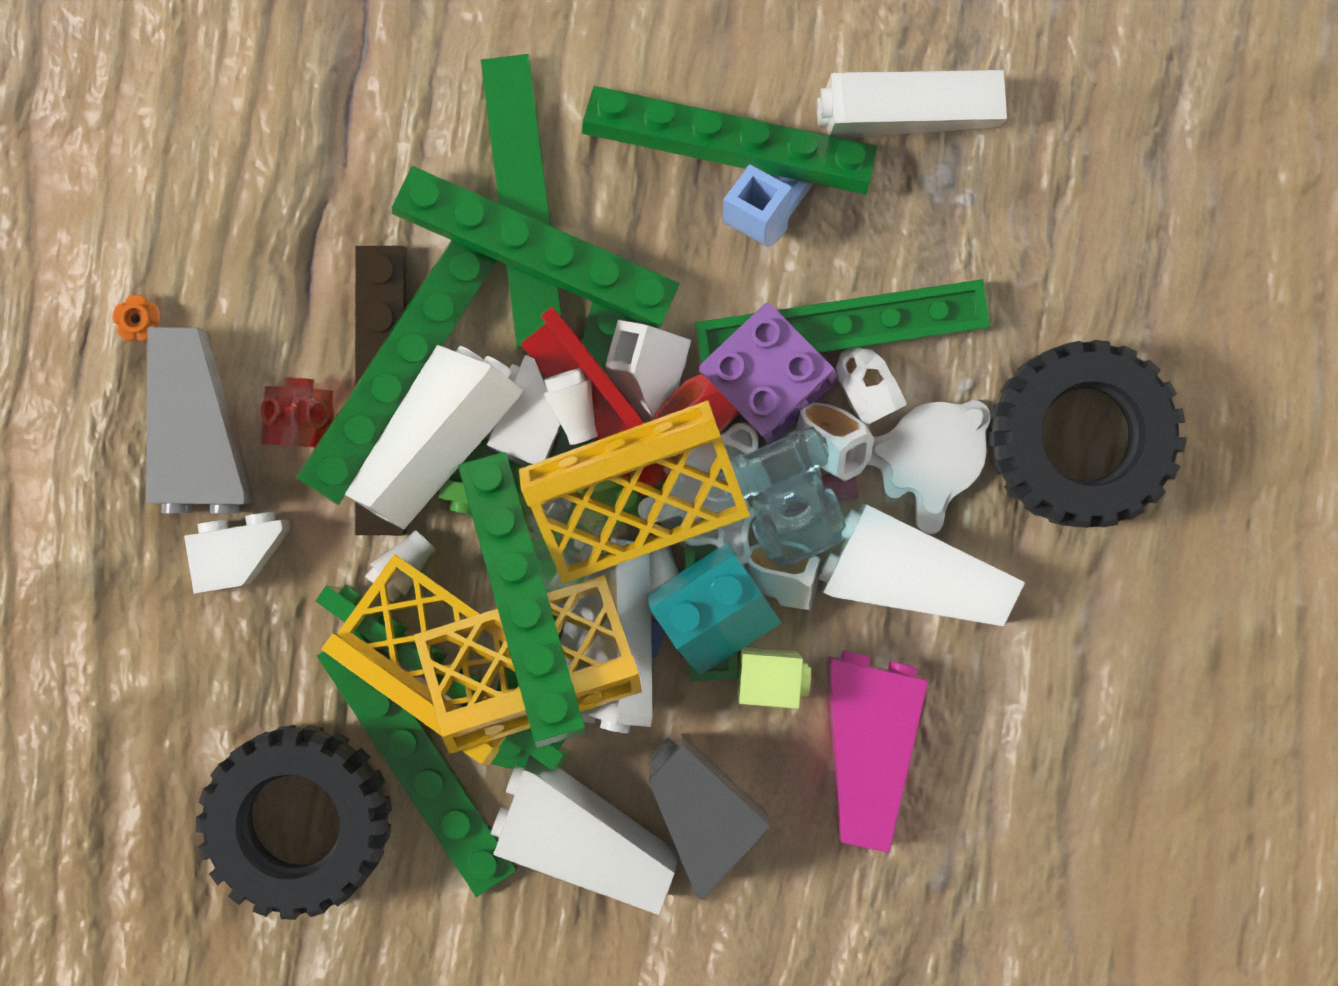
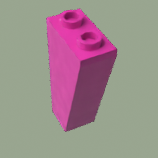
[827,650,928,853]

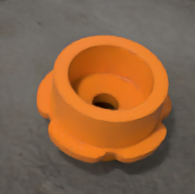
[112,295,161,342]

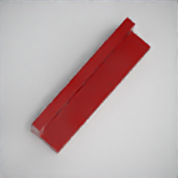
[521,307,674,497]

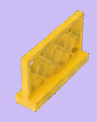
[519,400,750,584]
[321,554,517,766]
[413,575,642,754]

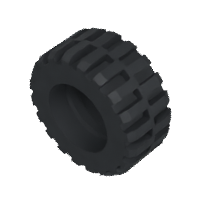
[988,340,1186,528]
[196,725,392,920]

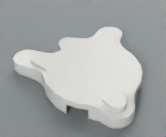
[867,400,991,534]
[638,423,768,564]

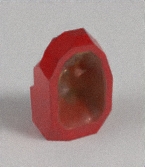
[652,373,739,432]

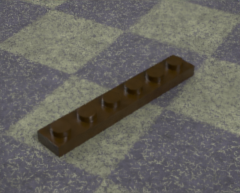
[355,246,406,536]

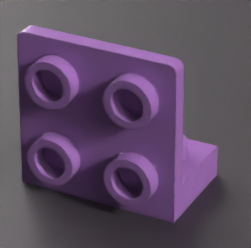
[699,303,839,448]

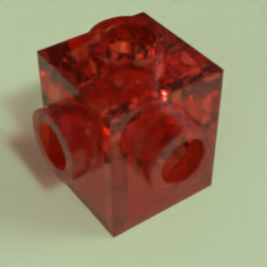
[261,377,334,448]

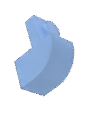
[722,164,813,247]

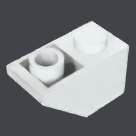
[605,320,691,423]
[485,355,561,467]
[184,511,291,594]

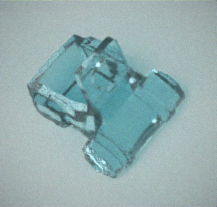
[719,426,846,568]

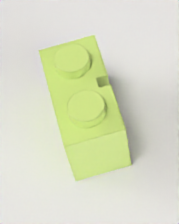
[736,647,811,709]

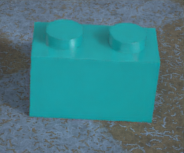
[646,542,782,675]

